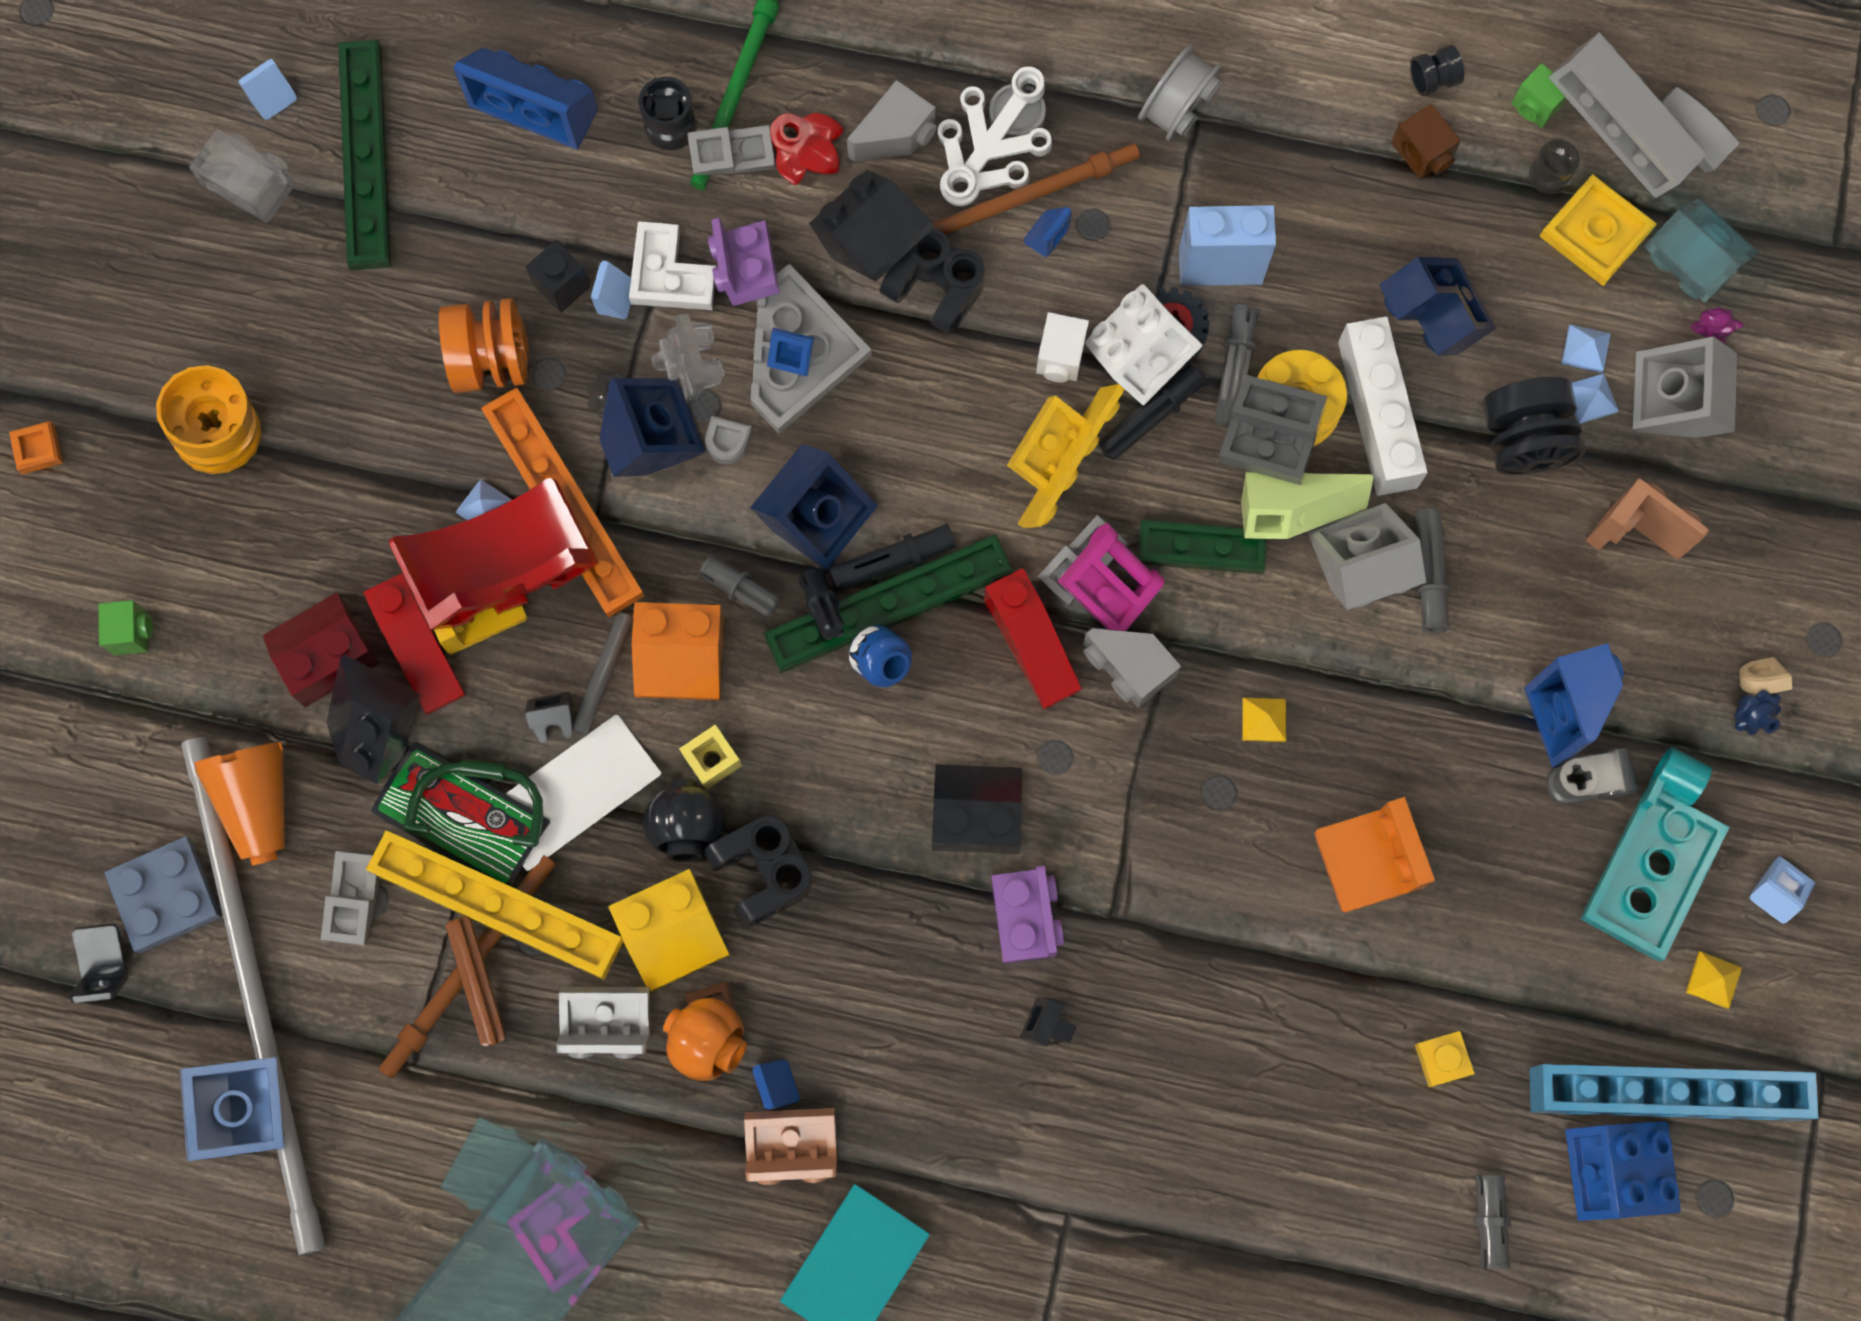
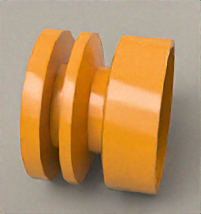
[156,365,262,474]

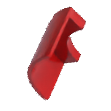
[389,478,599,630]

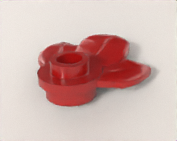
[770,113,843,186]

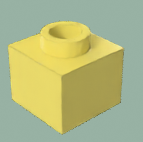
[679,724,742,790]

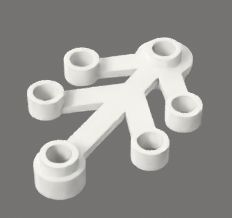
[938,67,1052,206]

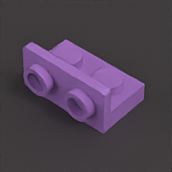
[708,218,780,306]
[991,865,1064,964]

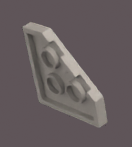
[750,264,872,434]

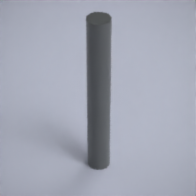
[572,612,633,736]

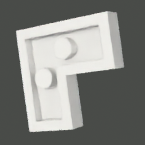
[629,222,715,310]

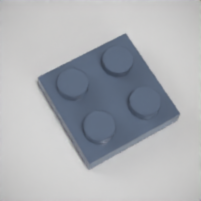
[104,836,221,954]

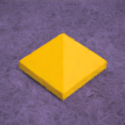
[1242,698,1286,742]
[1685,951,1742,1009]

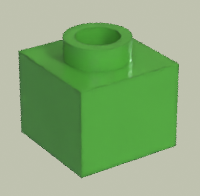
[1511,63,1567,128]
[98,600,153,655]

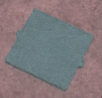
[440,1117,544,1223]

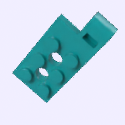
[1580,746,1730,962]

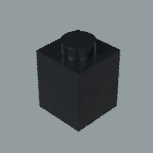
[525,240,591,313]

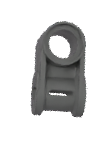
[1547,748,1639,804]

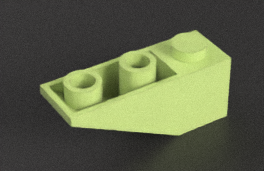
[1241,472,1373,539]

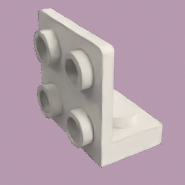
[1085,284,1203,406]

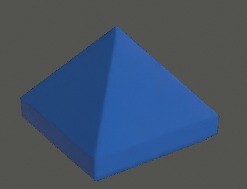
[767,328,814,377]

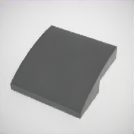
[1219,374,1327,485]

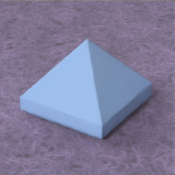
[1561,324,1611,373]
[1572,374,1619,424]
[456,479,512,520]

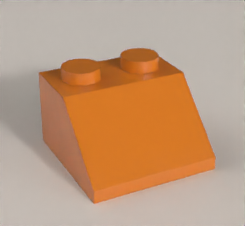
[632,602,725,701]

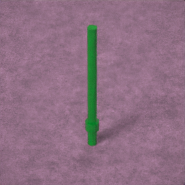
[690,0,780,190]

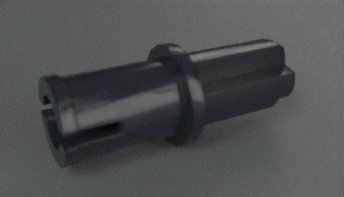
[799,568,844,640]

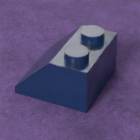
[750,444,878,570]

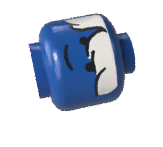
[849,625,912,688]

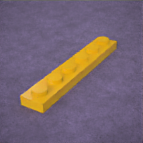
[365,830,623,980]

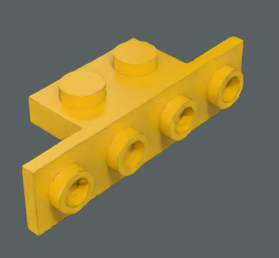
[1007,384,1125,529]

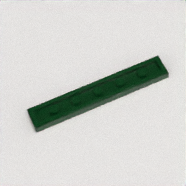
[338,39,391,271]
[763,534,1013,674]

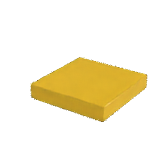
[1539,174,1657,286]

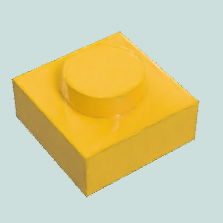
[1415,1031,1475,1087]

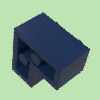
[1379,257,1496,356]

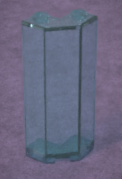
[396,1138,640,1321]

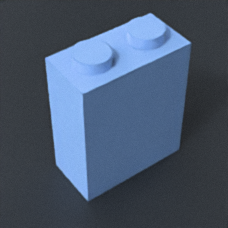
[1179,205,1276,286]

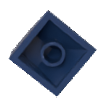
[599,378,705,477]

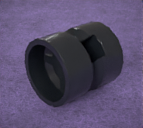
[638,76,697,151]

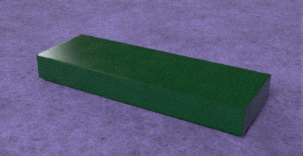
[1138,520,1267,575]

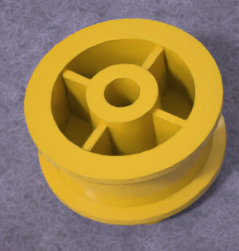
[1257,350,1347,447]

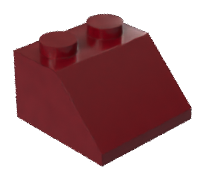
[263,592,380,707]

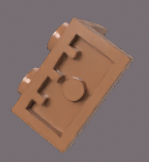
[1585,478,1709,559]

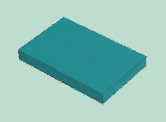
[779,1184,930,1321]

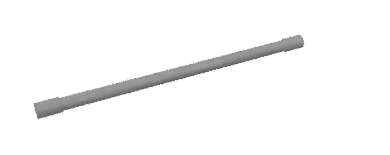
[181,737,326,1256]

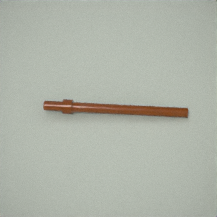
[932,143,1140,235]
[378,855,557,1079]

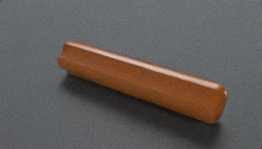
[446,916,506,1046]

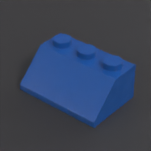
[453,47,598,150]
[1524,643,1624,768]

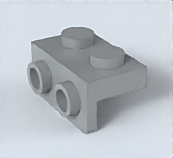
[556,986,651,1059]

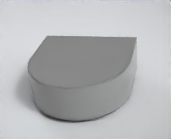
[705,416,753,465]

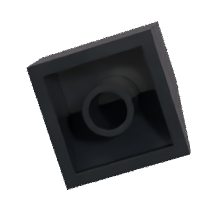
[809,169,934,282]
[326,654,420,784]
[932,764,1022,854]

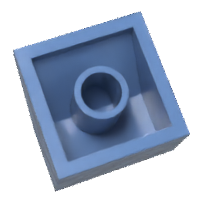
[180,1057,284,1161]

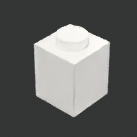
[1036,312,1089,383]

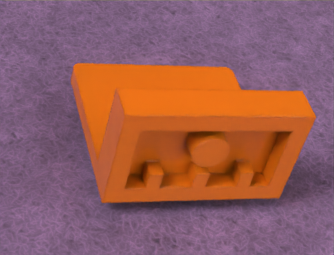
[1314,797,1435,913]

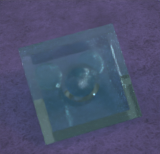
[1644,198,1760,302]

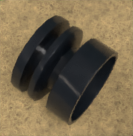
[1482,377,1586,475]

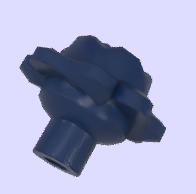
[1734,690,1781,735]

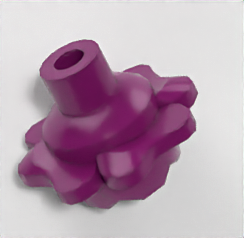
[1690,308,1743,345]

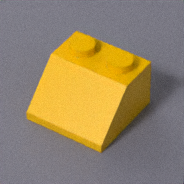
[608,869,730,992]

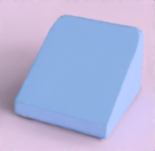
[238,59,297,120]
[591,260,631,319]
[1750,856,1815,924]

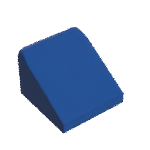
[1023,207,1072,258]
[752,1060,800,1111]

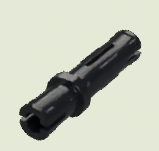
[829,523,956,591]

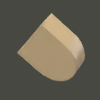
[1739,657,1792,694]

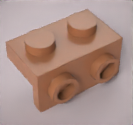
[744,1108,837,1185]

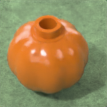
[663,998,747,1081]

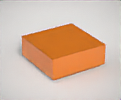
[9,421,63,475]

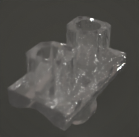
[651,314,725,400]

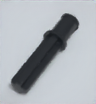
[1099,364,1206,460]

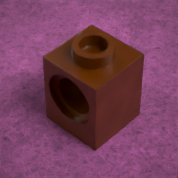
[1391,104,1461,180]

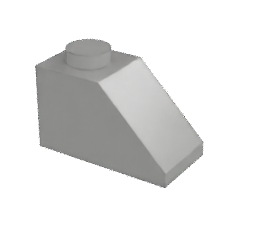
[847,80,937,162]

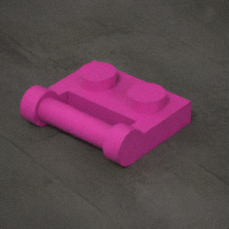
[1057,524,1165,631]

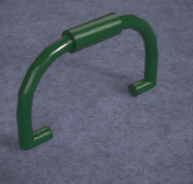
[404,759,544,847]

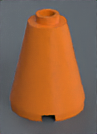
[194,742,285,866]

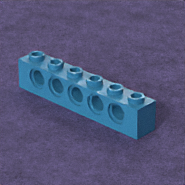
[1529,1064,1819,1121]

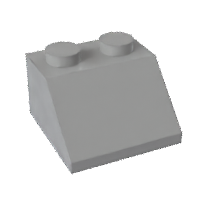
[1633,336,1737,438]
[1308,503,1426,610]

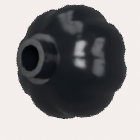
[643,778,726,862]

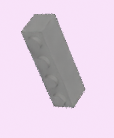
[1548,32,1707,198]

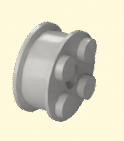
[1138,43,1223,142]

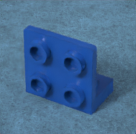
[1565,1121,1681,1221]

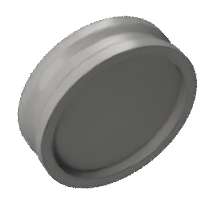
[989,84,1046,139]

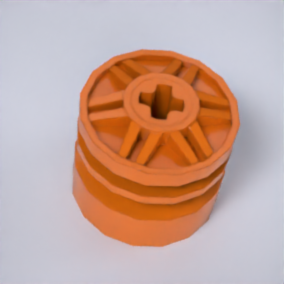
[439,298,529,394]

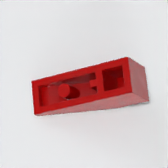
[984,568,1082,710]
[363,573,466,715]

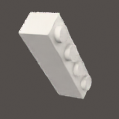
[1338,316,1428,496]

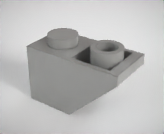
[1083,628,1181,708]

